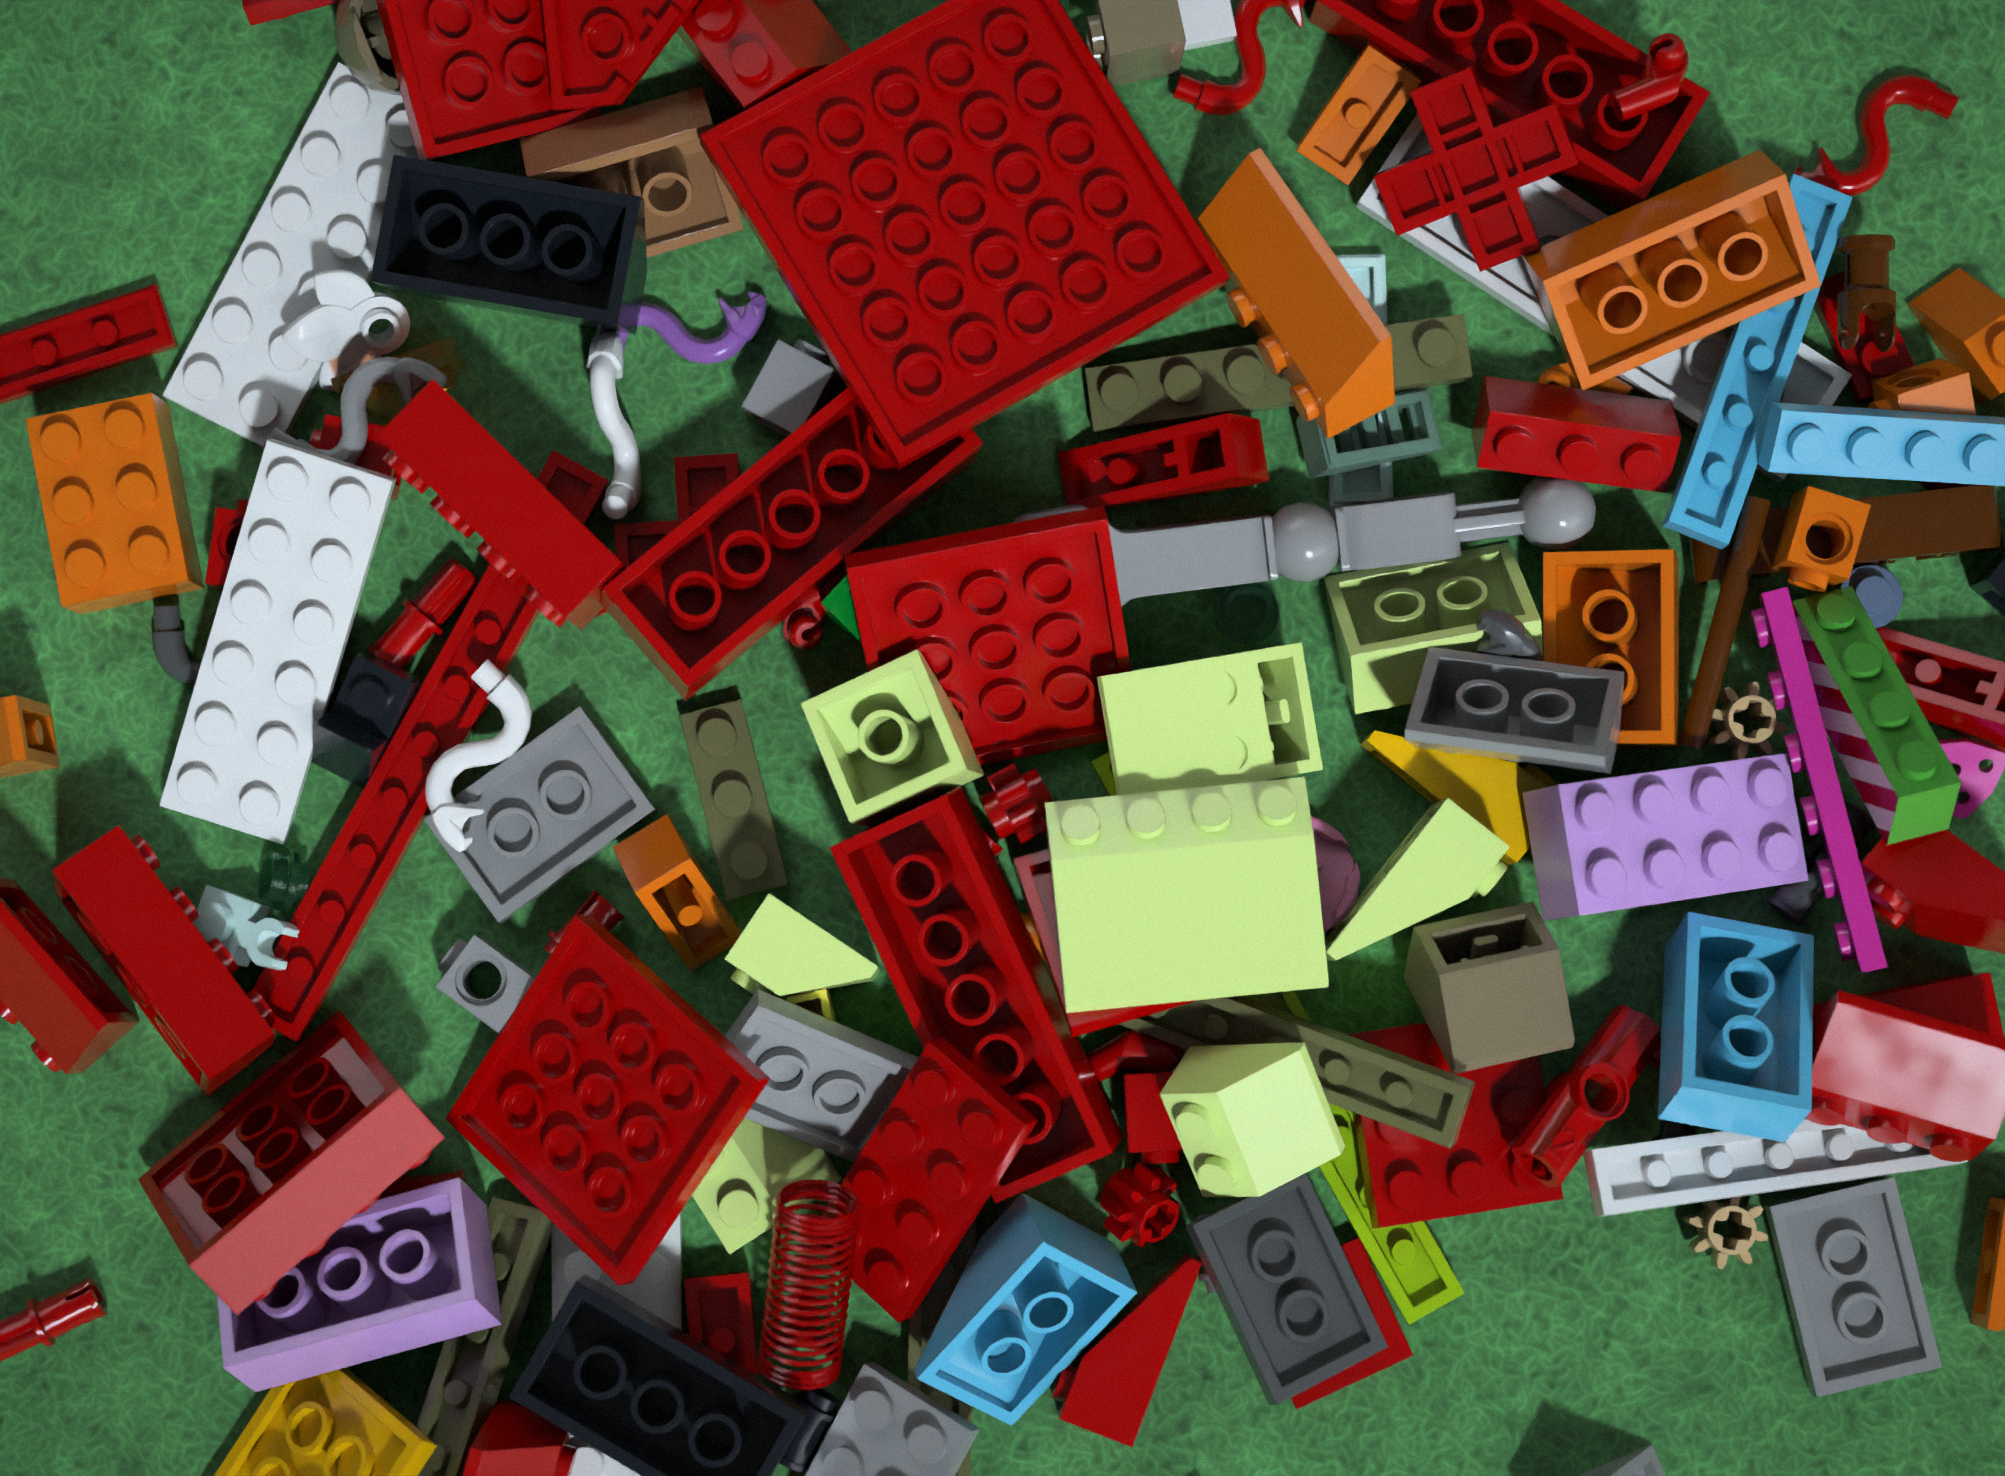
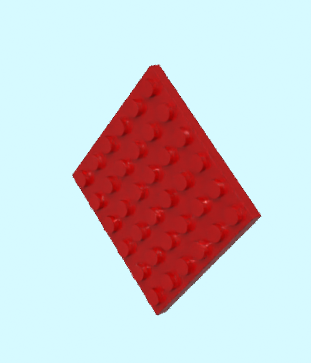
[700,0,1230,470]

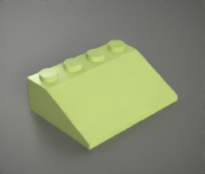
[1045,777,1329,1013]

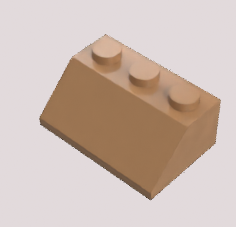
[519,86,744,258]

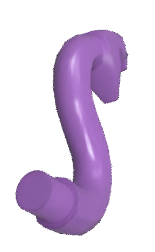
[589,292,767,373]

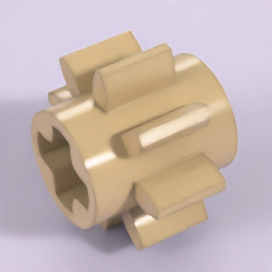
[1708,681,1788,761]
[1683,1197,1769,1269]

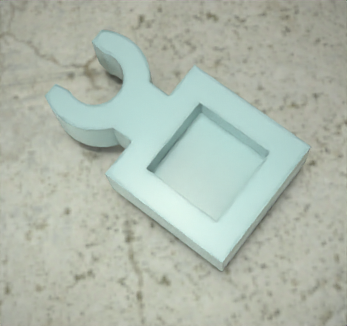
[193,885,299,970]

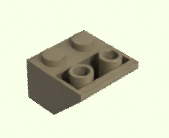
[1403,902,1575,1074]

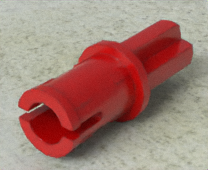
[367,559,478,669]
[0,1277,108,1362]

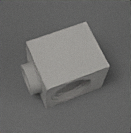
[742,339,837,437]
[436,935,537,1033]

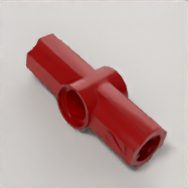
[1511,1005,1661,1187]

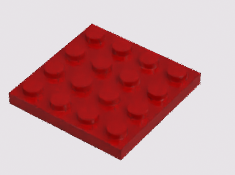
[844,506,1131,765]
[445,915,770,1286]

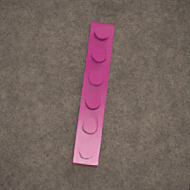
[1750,587,1888,973]

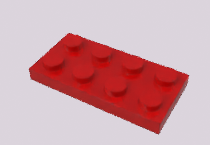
[815,1037,1038,1323]

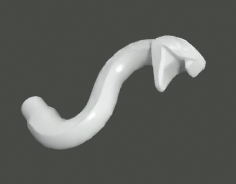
[586,330,642,519]
[425,659,532,852]

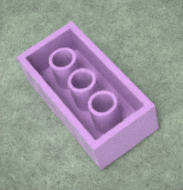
[1522,753,1809,921]
[217,1177,502,1392]

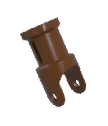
[1837,234,1896,352]

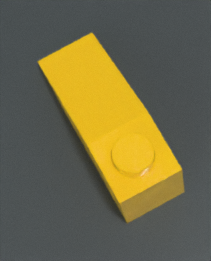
[1360,730,1557,865]

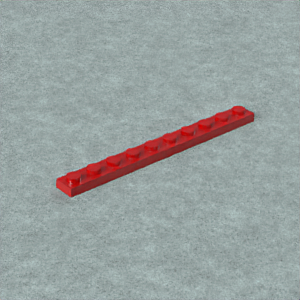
[252,450,611,1042]

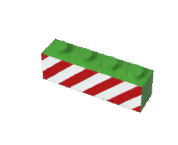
[1791,586,1961,845]

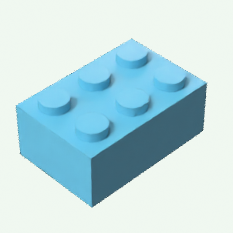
[1658,912,1814,1142]

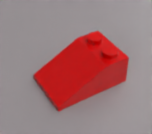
[1861,830,2005,954]

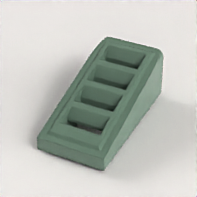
[1296,388,1442,478]

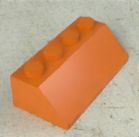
[1198,148,1395,439]
[1522,150,1821,391]

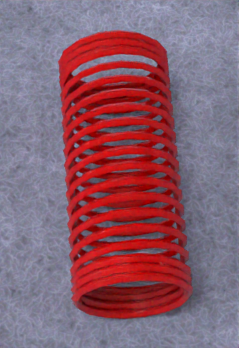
[758,1179,861,1390]

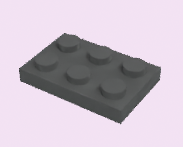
[1185,1173,1388,1405]

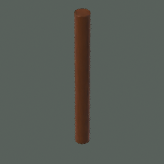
[1678,495,1771,750]

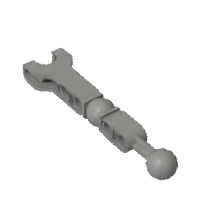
[1015,476,1596,608]

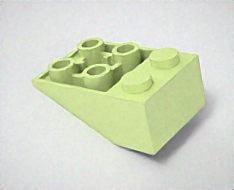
[1097,642,1323,795]

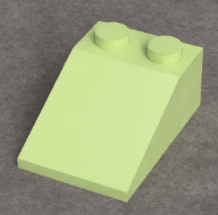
[1325,798,1510,961]

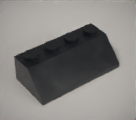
[370,155,647,335]

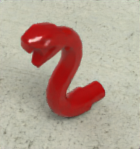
[1172,0,1316,116]
[1791,74,1959,196]

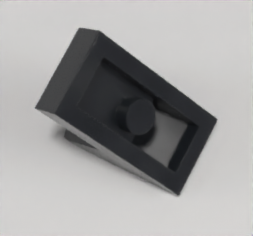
[311,649,421,789]

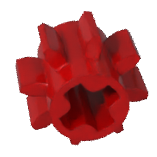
[978,763,1053,845]
[1100,1162,1181,1247]

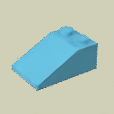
[914,1193,1137,1426]

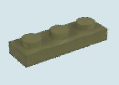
[679,699,789,901]

